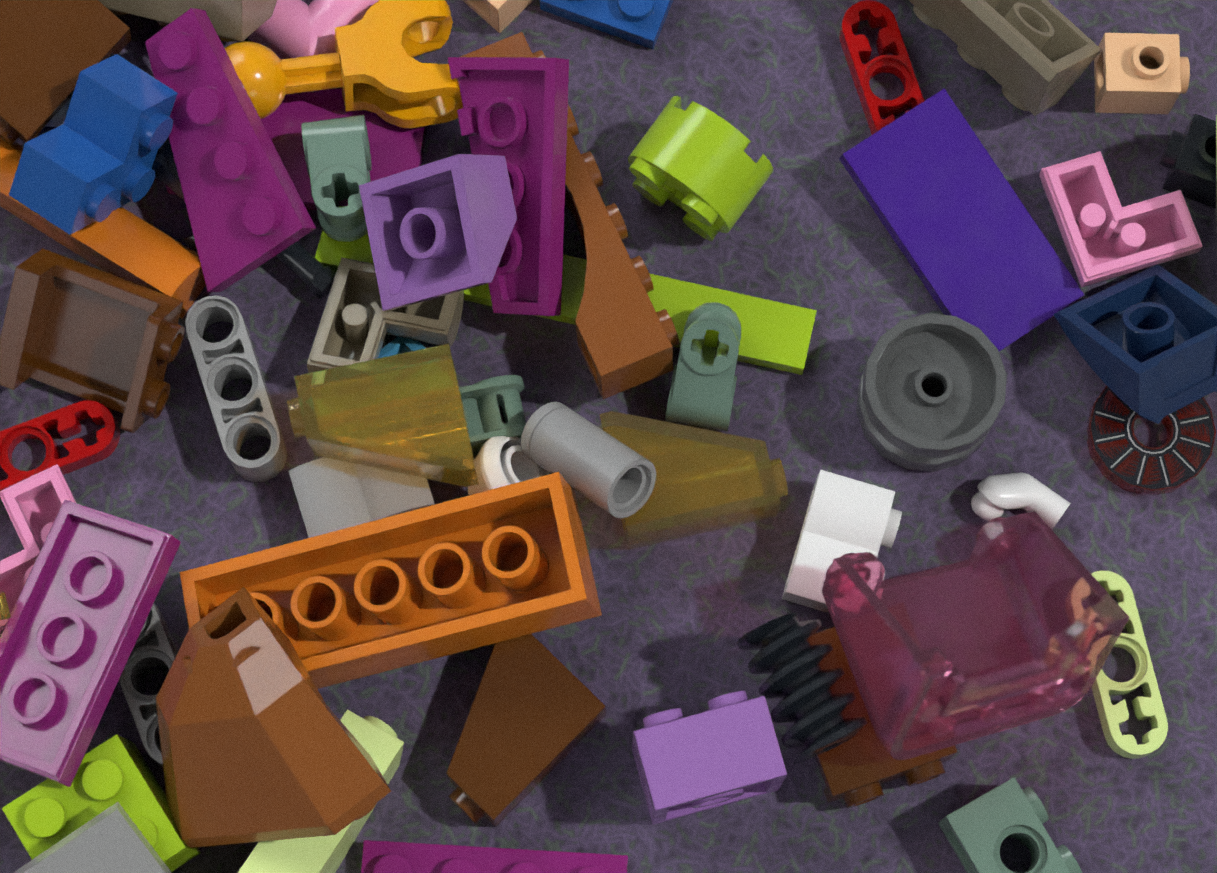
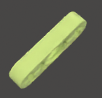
[1070,571,1168,759]

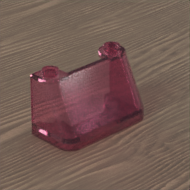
[822,511,1129,760]

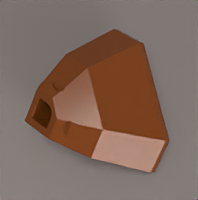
[156,587,391,848]

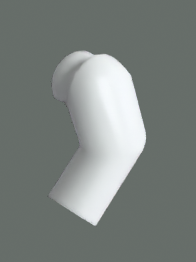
[971,472,1071,529]

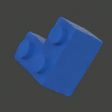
[9,54,178,235]

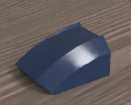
[1054,264,1217,424]

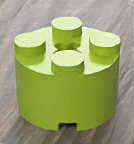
[628,96,773,241]

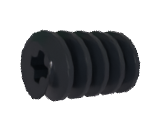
[737,612,868,765]

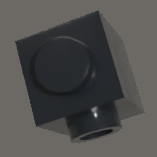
[1159,114,1217,209]

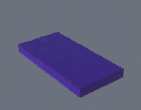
[839,88,1084,351]

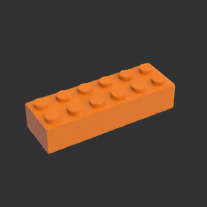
[179,472,602,689]

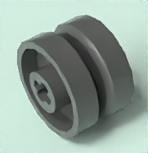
[856,313,1007,472]

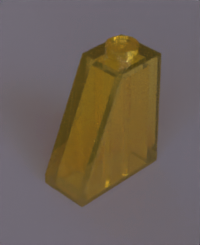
[287,344,479,487]
[599,411,788,550]

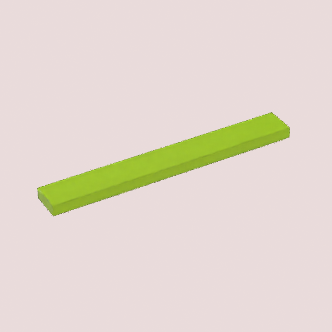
[315,206,817,375]

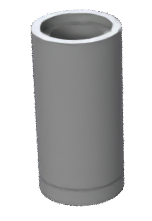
[521,402,656,518]

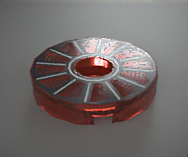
[1087,385,1216,495]

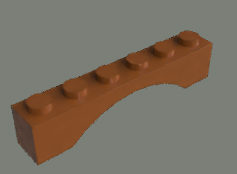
[460,32,679,399]

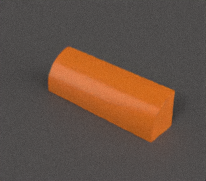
[0,137,206,319]

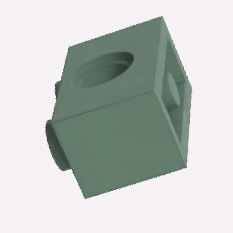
[938,777,1082,873]

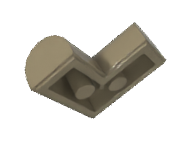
[307,257,464,395]

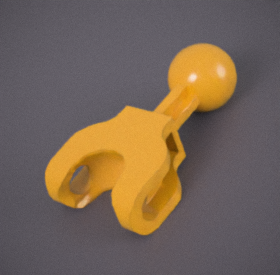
[225,0,463,128]

